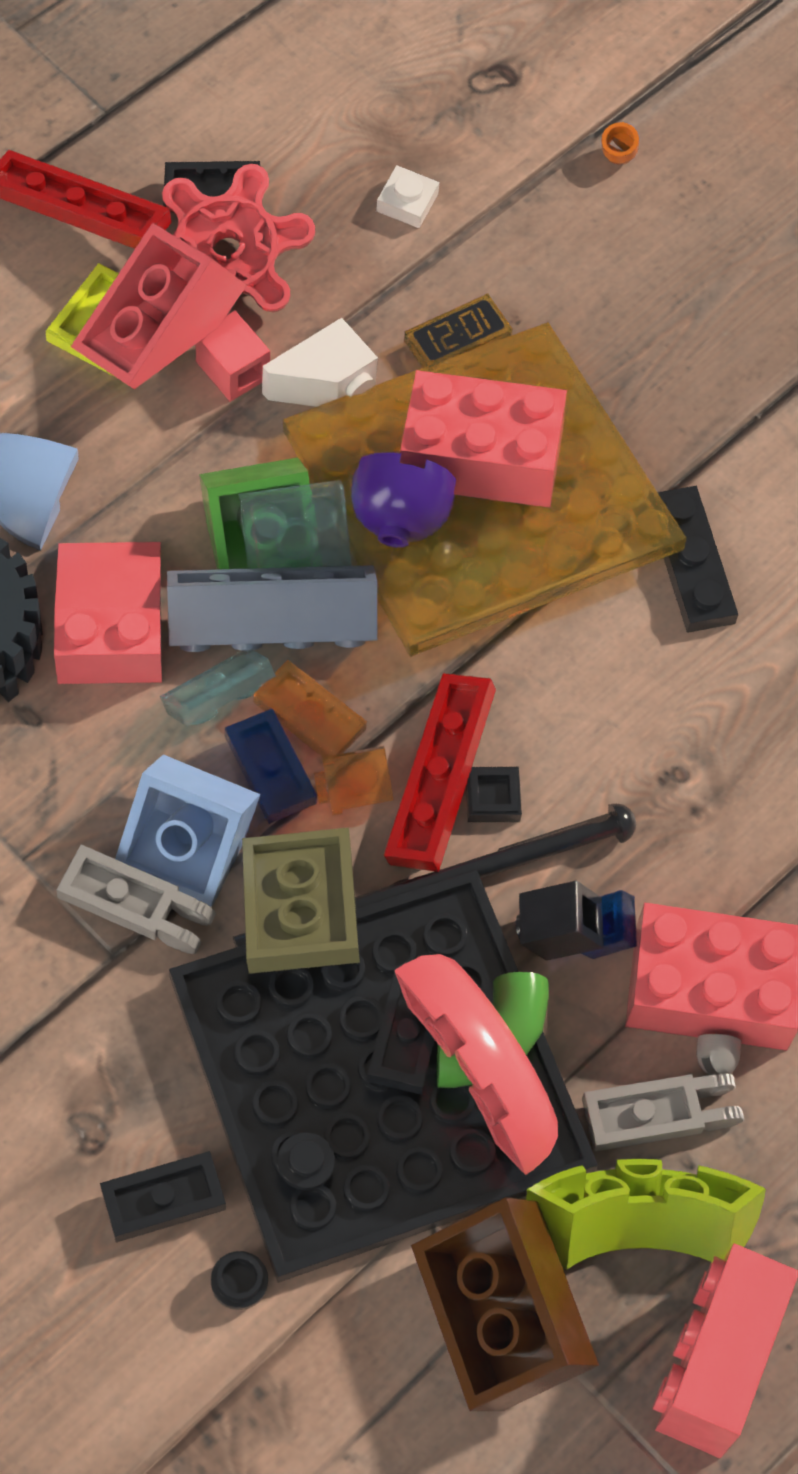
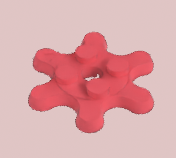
[162,164,315,313]

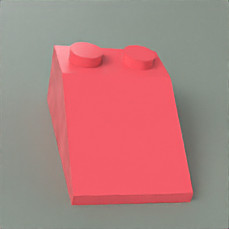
[71,223,247,390]
[54,542,162,684]

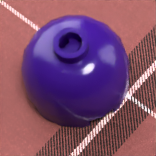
[351,452,456,547]

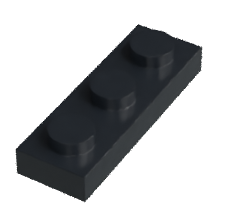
[646,485,739,633]

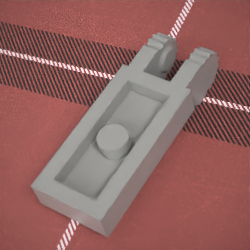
[56,845,216,954]
[582,1073,744,1152]

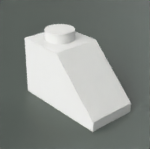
[262,318,378,409]

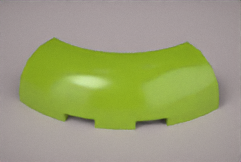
[526,1159,766,1269]

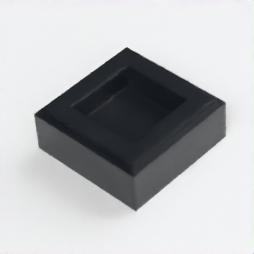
[466,767,522,822]

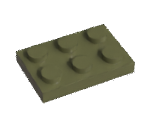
[242,828,360,974]

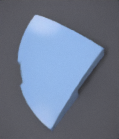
[0,433,79,551]

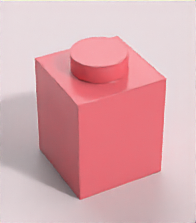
[195,310,270,402]

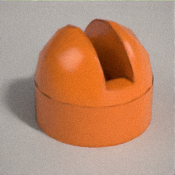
[601,122,639,165]

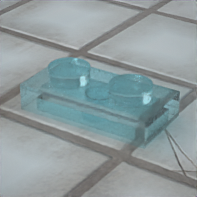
[160,649,276,726]

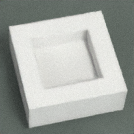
[376,165,440,228]

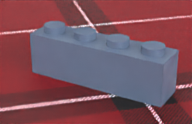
[167,565,378,652]

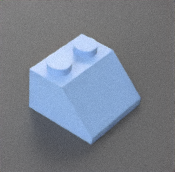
[115,755,260,907]

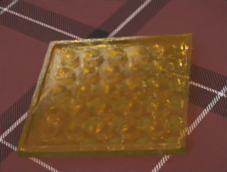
[283,322,686,657]

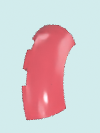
[394,954,558,1175]

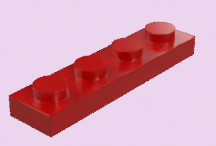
[0,150,172,249]
[384,673,496,872]

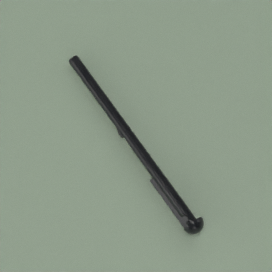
[233,803,636,947]

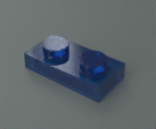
[225,708,317,824]

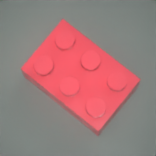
[400,370,567,508]
[625,903,798,1051]
[652,1243,798,1459]

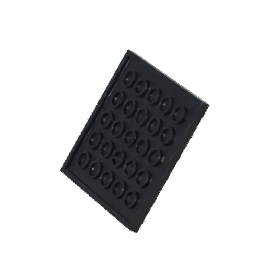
[169,870,598,1283]

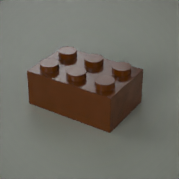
[411,1197,599,1411]

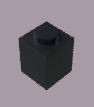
[515,880,604,961]

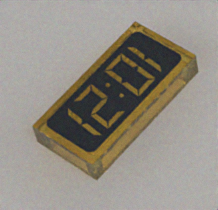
[404,293,513,373]

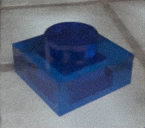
[581,890,637,959]

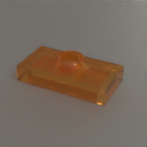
[253,660,367,765]

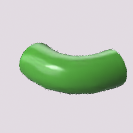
[437,972,549,1088]

